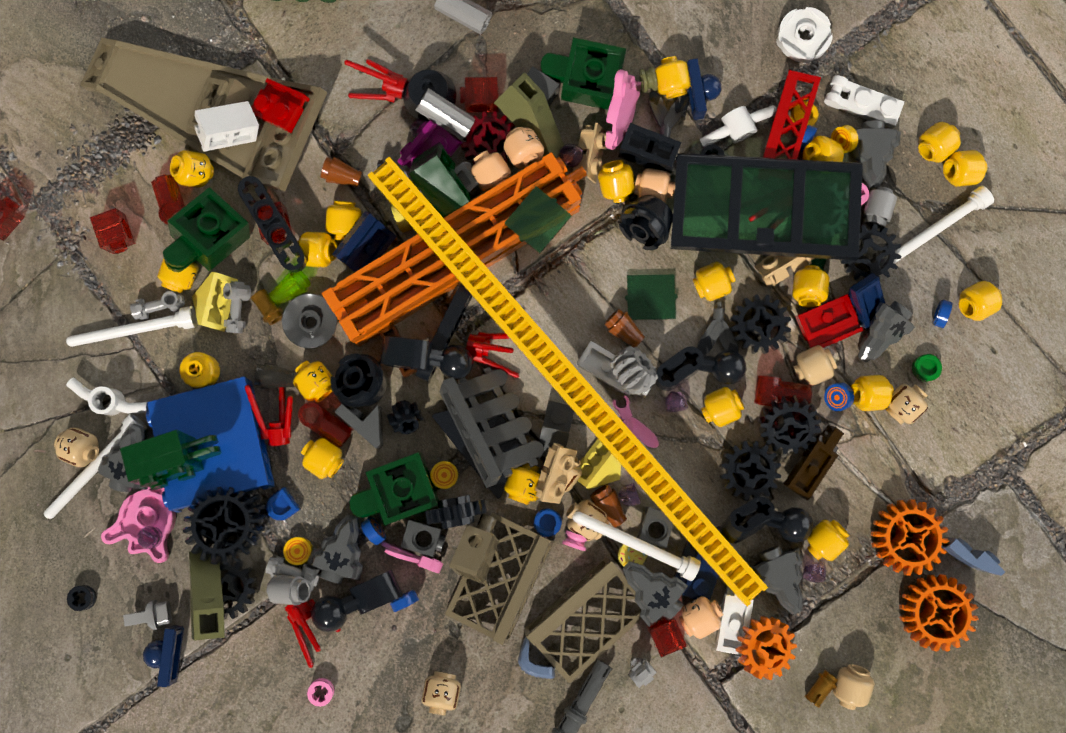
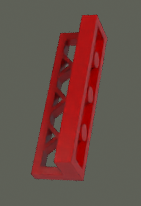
[758,70,821,182]

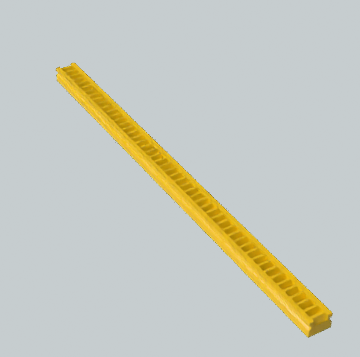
[368,157,768,607]

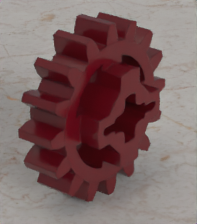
[461,111,515,165]

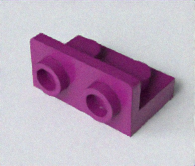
[397,120,462,168]

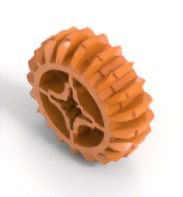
[870,499,950,576]
[899,574,979,652]

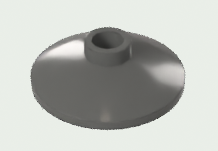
[282,294,337,349]

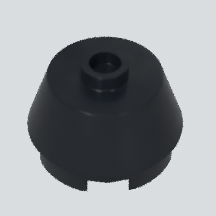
[403,70,457,122]
[619,195,673,250]
[330,353,387,407]

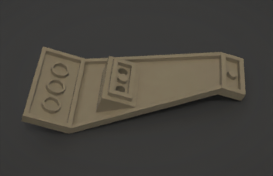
[80,37,327,192]

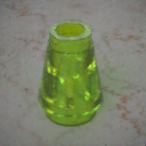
[269,271,311,306]

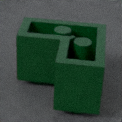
[409,142,470,218]

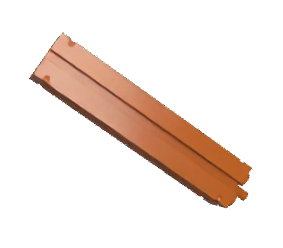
[321,152,587,347]

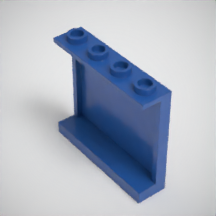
[146,376,275,513]

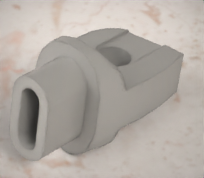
[123,600,172,630]

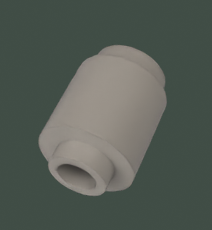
[863,187,897,229]
[267,575,311,605]

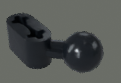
[380,336,473,380]
[656,346,747,391]
[720,497,814,544]
[311,569,403,632]

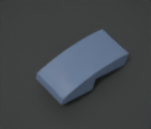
[941,537,1005,576]

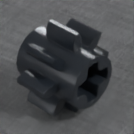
[387,400,424,434]

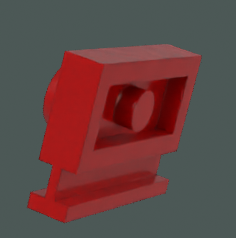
[251,78,310,133]
[795,294,863,348]

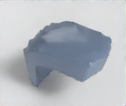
[518,636,555,679]

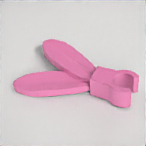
[612,395,659,448]
[381,542,443,574]

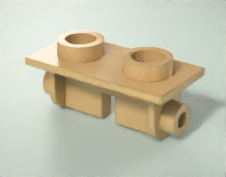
[573,123,606,184]
[754,239,815,287]
[535,443,577,504]

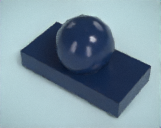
[687,58,722,120]
[848,273,886,330]
[143,625,184,687]

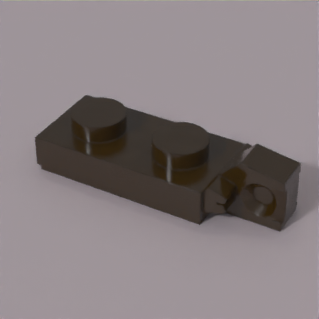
[783,425,844,501]

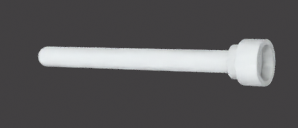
[879,185,994,267]
[66,306,198,347]
[44,414,147,519]
[572,511,701,581]

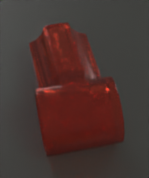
[151,174,185,226]
[754,375,812,406]
[298,402,353,448]

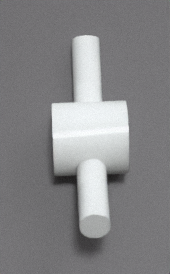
[700,105,777,148]
[66,377,149,416]

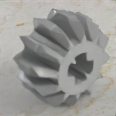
[611,346,658,395]

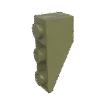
[494,72,565,158]
[189,551,225,641]

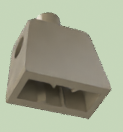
[449,514,498,584]

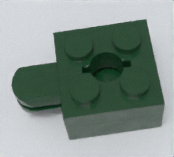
[541,37,627,110]
[163,187,250,273]
[120,430,222,490]
[349,452,439,525]

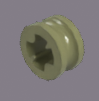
[639,66,658,93]

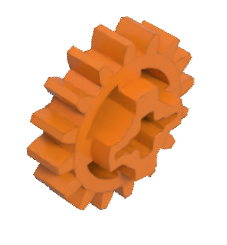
[735,616,797,680]

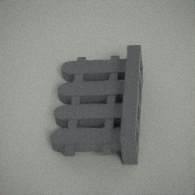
[439,367,544,488]

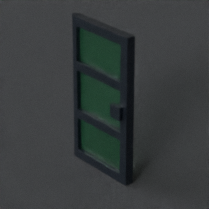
[670,153,863,261]

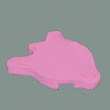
[605,69,641,150]
[101,487,176,563]

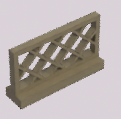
[445,512,554,645]
[524,556,642,683]

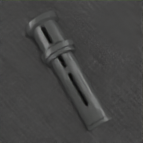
[552,659,613,733]

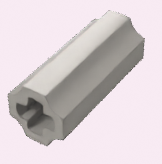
[434,0,492,35]
[416,88,475,140]

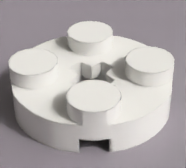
[776,7,833,64]

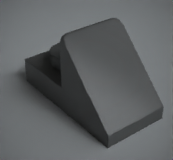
[539,400,574,456]
[335,404,384,449]

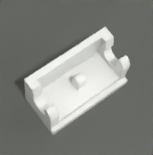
[194,101,259,152]

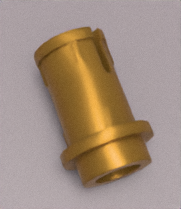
[251,289,283,325]
[804,670,838,708]

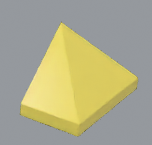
[192,272,238,332]
[578,439,621,489]

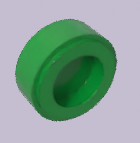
[912,354,942,382]

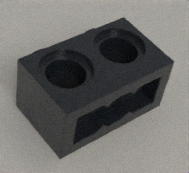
[618,123,682,173]

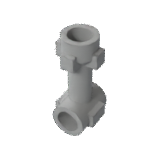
[223,281,251,333]
[130,290,185,321]
[265,556,320,591]
[628,657,657,688]

